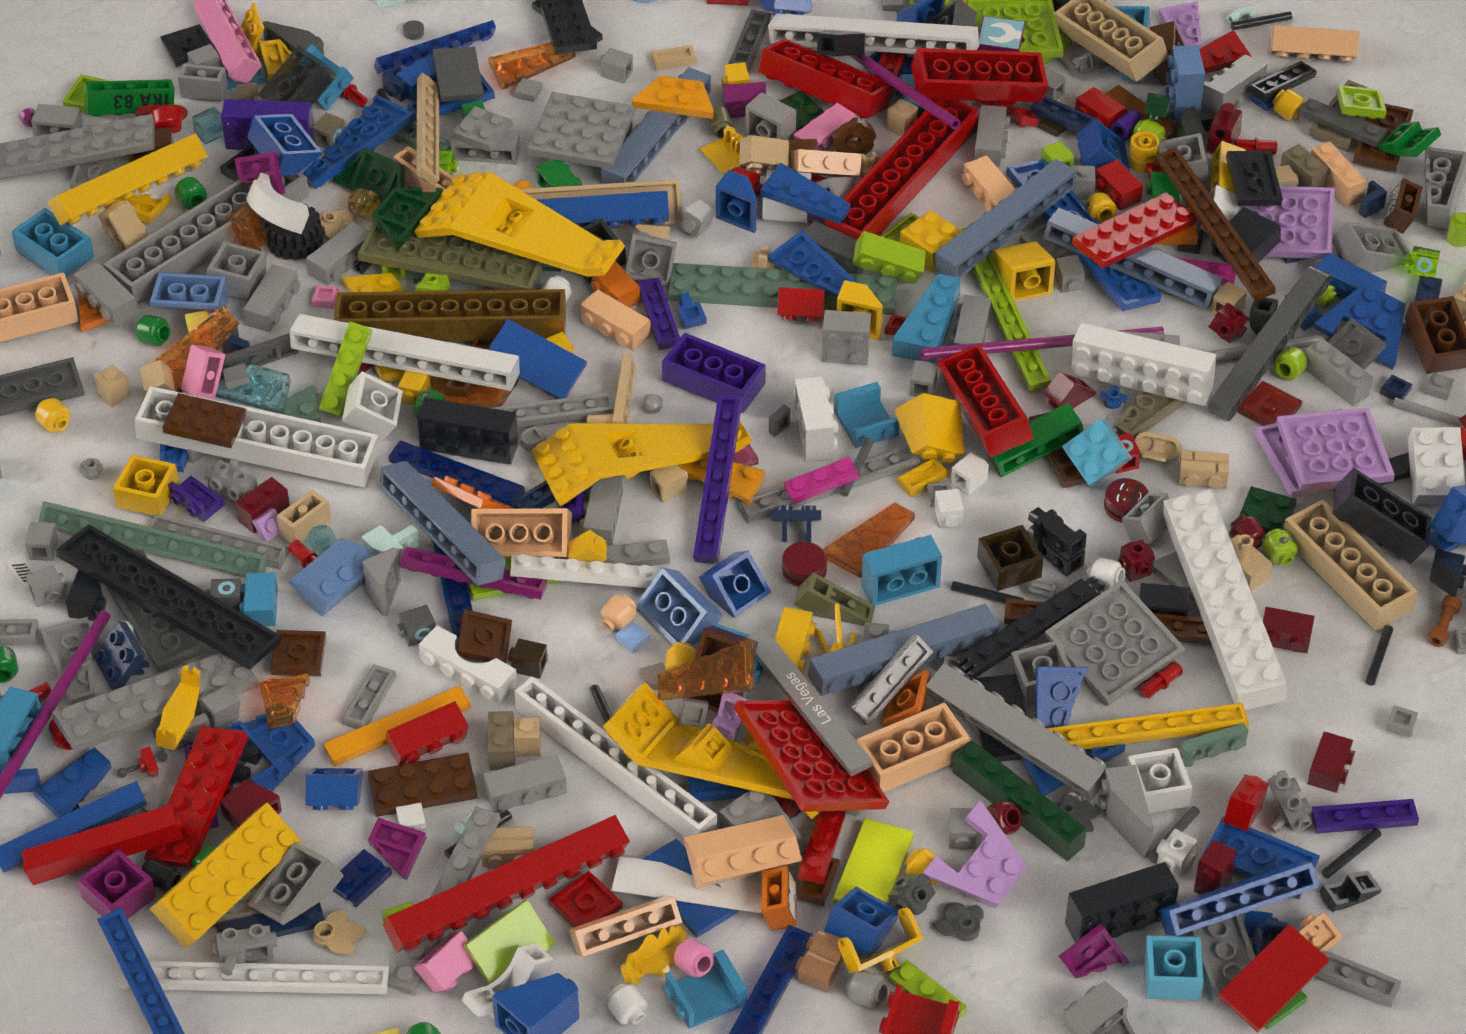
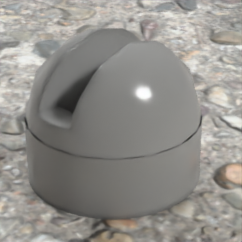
[644,394,663,414]

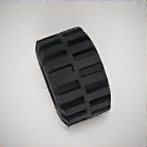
[265,203,323,260]

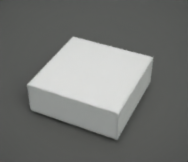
[396,803,426,830]

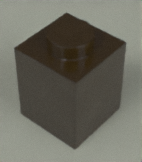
[508,638,548,679]

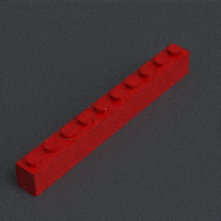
[383,815,630,953]

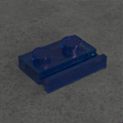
[333,849,392,908]

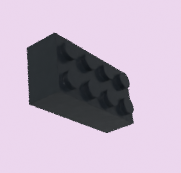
[417,397,518,465]
[1332,467,1432,564]
[1065,862,1179,943]

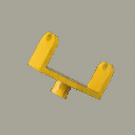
[156,665,201,751]
[838,907,923,973]

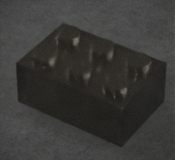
[257,46,337,105]

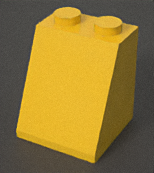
[993,241,1055,302]
[895,393,964,463]

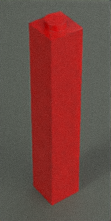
[22,804,185,885]

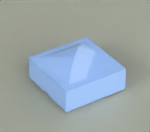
[615,621,650,653]

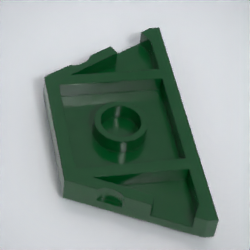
[332,148,405,203]
[371,188,443,248]

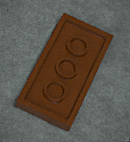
[1353,104,1413,172]
[368,753,478,817]

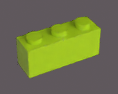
[853,231,926,284]

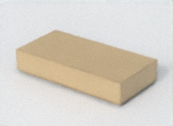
[651,45,697,71]

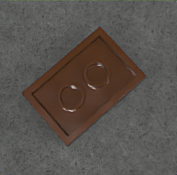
[162,393,246,448]

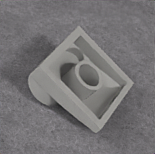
[626,232,677,286]

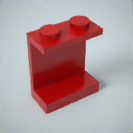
[879,984,961,1034]

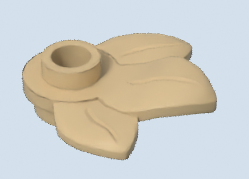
[319,210,357,239]
[312,910,366,955]

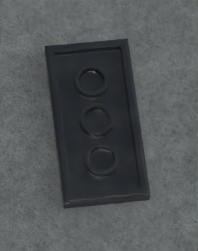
[970,674,1026,762]

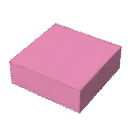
[312,285,339,309]

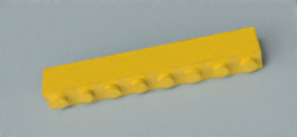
[48,133,208,226]

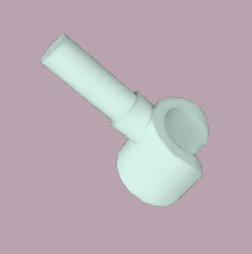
[454,810,473,839]

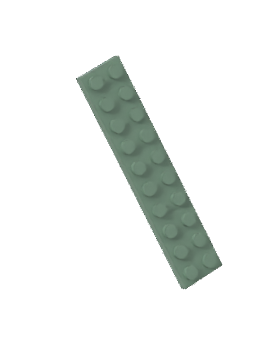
[669,263,897,315]

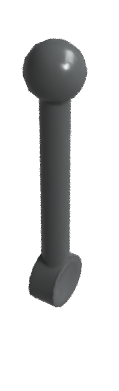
[117,751,168,778]

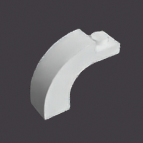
[246,172,309,234]
[461,943,553,1020]

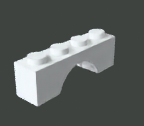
[419,625,517,704]

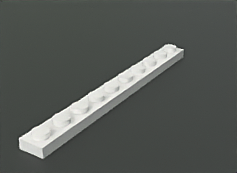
[118,961,390,995]

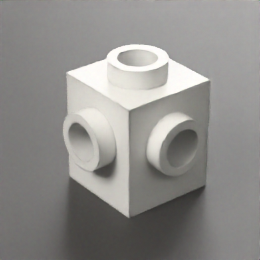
[1156,829,1198,877]

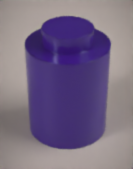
[1111,109,1143,141]

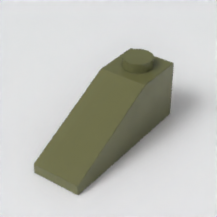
[794,572,875,626]

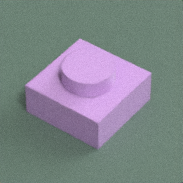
[252,508,279,541]

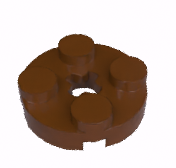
[832,117,876,155]

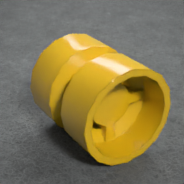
[1129,131,1159,173]

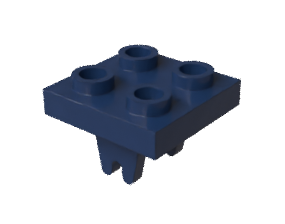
[772,505,821,542]
[94,621,150,691]

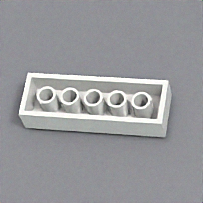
[1071,323,1216,406]

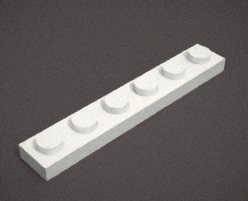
[510,554,657,588]

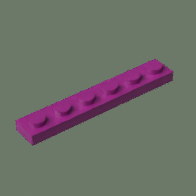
[399,546,548,600]

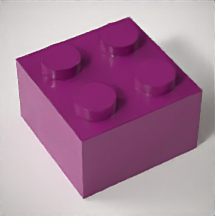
[78,849,156,919]

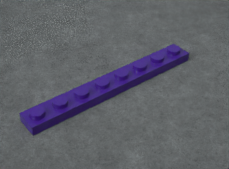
[693,395,743,562]

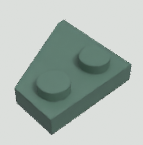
[271,386,321,422]

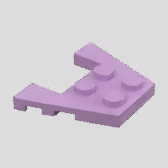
[922,801,1027,908]

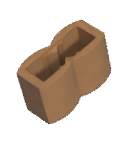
[795,930,844,992]

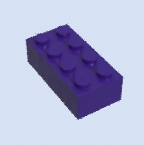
[221,99,314,150]
[662,332,766,413]

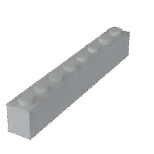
[926,663,1107,801]

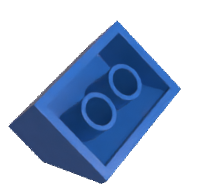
[247,114,322,176]

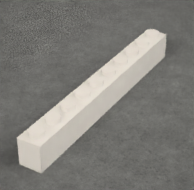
[768,14,979,54]
[289,314,520,391]
[514,676,717,837]

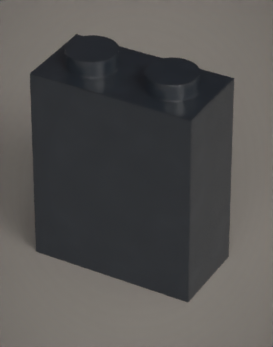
[1211,207,1281,263]

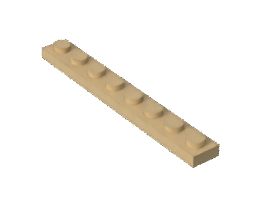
[416,73,439,186]

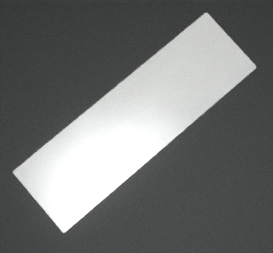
[611,856,762,913]

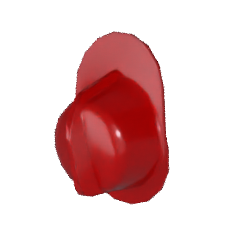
[135,104,188,133]

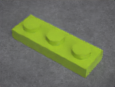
[888,959,967,1019]

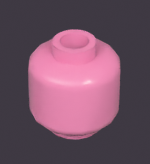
[674,939,714,978]

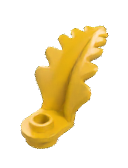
[621,924,688,985]

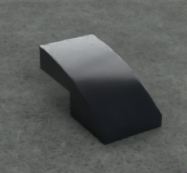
[1319,870,1382,912]

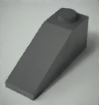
[263,21,324,61]

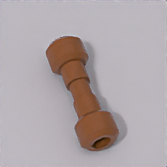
[1427,595,1462,647]

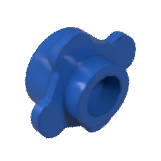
[1099,386,1127,409]

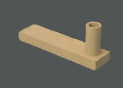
[587,353,636,424]

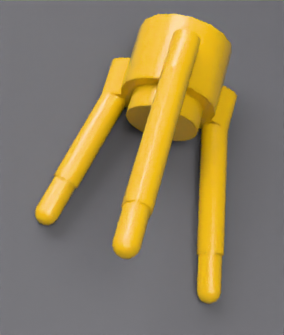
[816,603,856,654]

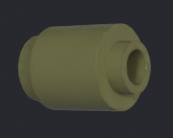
[708,107,733,139]

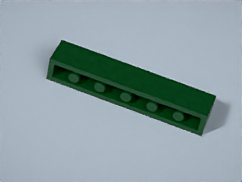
[953,740,1087,861]

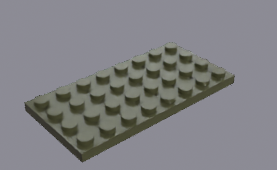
[358,223,545,290]

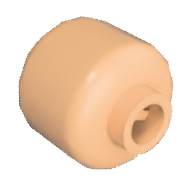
[601,594,637,631]

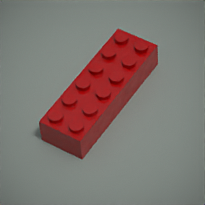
[758,38,893,119]
[911,48,1048,102]
[937,343,1034,457]

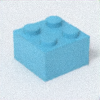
[1062,419,1133,486]
[1144,935,1204,1000]

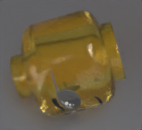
[347,188,380,219]

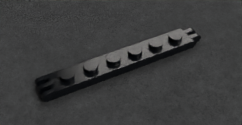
[955,576,1105,679]

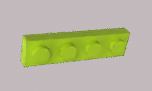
[318,321,373,417]

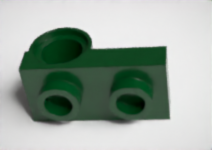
[1144,93,1170,121]

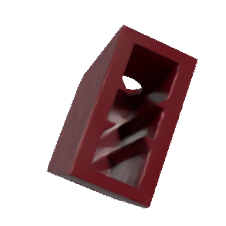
[1206,103,1242,154]
[220,780,282,829]

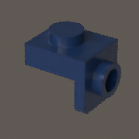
[382,65,407,102]
[1359,180,1387,218]
[221,325,250,354]
[1253,918,1288,956]

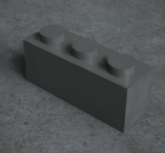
[804,221,864,274]

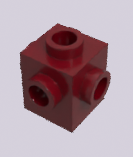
[1208,302,1249,343]
[1118,539,1155,582]

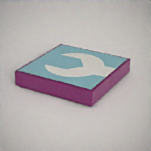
[977,16,1025,52]

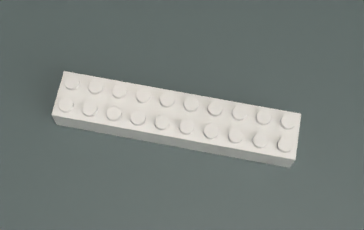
[135,386,378,488]
[1163,489,1287,710]

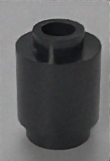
[141,857,182,892]

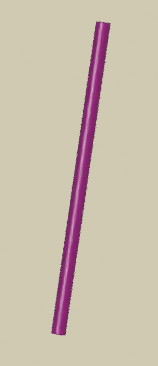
[850,54,960,129]
[920,327,1164,360]
[0,610,111,799]

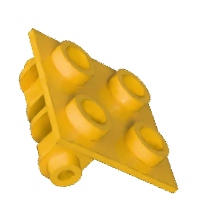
[241,2,264,58]
[700,126,744,174]

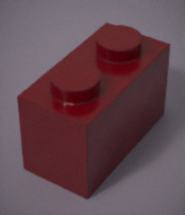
[235,477,290,534]
[1263,607,1315,654]
[1307,731,1356,793]
[1194,839,1237,895]

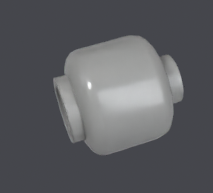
[846,970,888,1008]

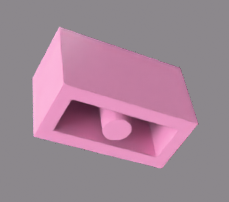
[181,344,226,399]
[414,931,475,992]

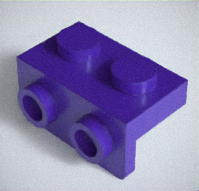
[168,476,225,522]

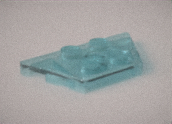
[215,364,291,414]

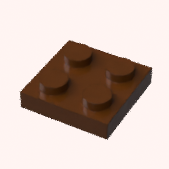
[457,609,512,663]
[270,630,327,676]

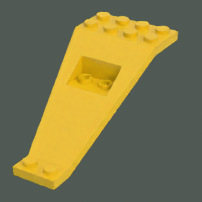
[414,172,625,277]
[531,420,753,506]
[603,682,820,819]

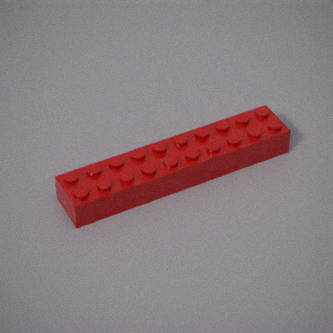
[825,99,979,240]

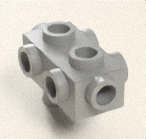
[204,459,257,504]
[1267,770,1312,833]
[211,924,277,976]

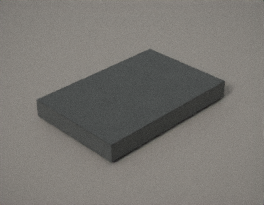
[433,46,484,102]

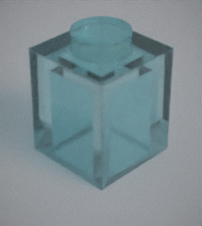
[192,106,224,144]

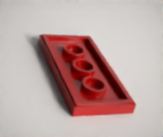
[1217,924,1330,1033]

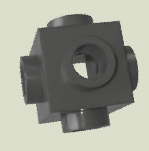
[888,873,936,915]

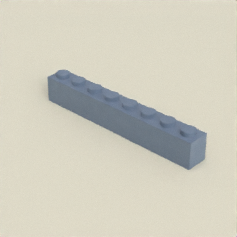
[600,67,711,184]
[935,159,1076,278]
[1044,207,1222,309]
[380,461,506,586]
[808,603,1000,696]

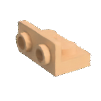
[1297,912,1343,954]

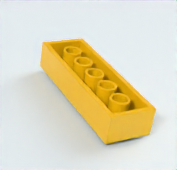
[150,803,302,948]

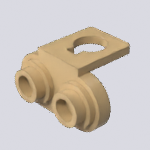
[1135,432,1182,464]

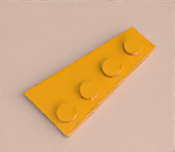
[678,459,765,506]

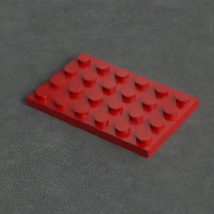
[734,700,890,812]

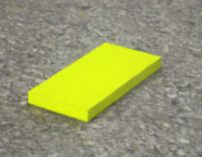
[833,818,914,904]

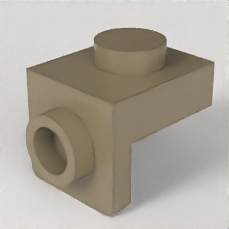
[236,83,259,100]

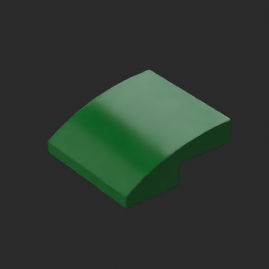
[1377,121,1442,157]

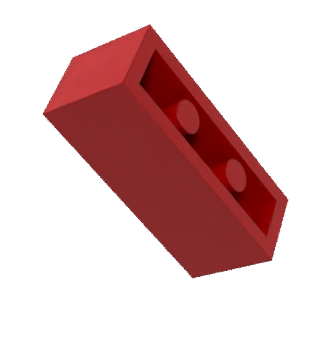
[385,701,469,765]

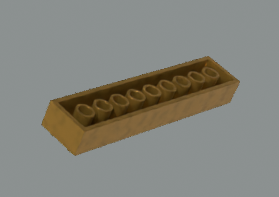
[334,289,566,342]

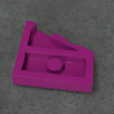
[234,151,285,195]
[368,818,427,880]
[1059,923,1130,978]

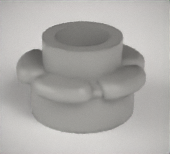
[79,458,103,480]

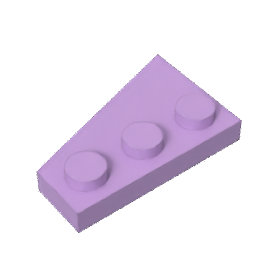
[1158,1,1202,49]

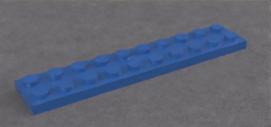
[1006,159,1162,311]

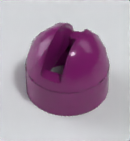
[19,108,35,127]

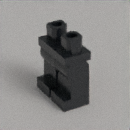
[1027,507,1087,577]

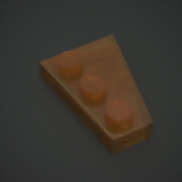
[259,673,310,729]

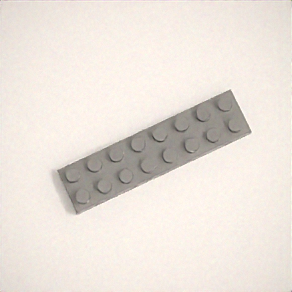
[0,114,155,180]
[52,653,258,752]

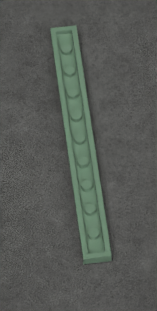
[38,501,269,576]

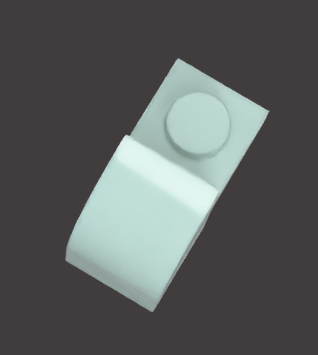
[361,525,419,562]

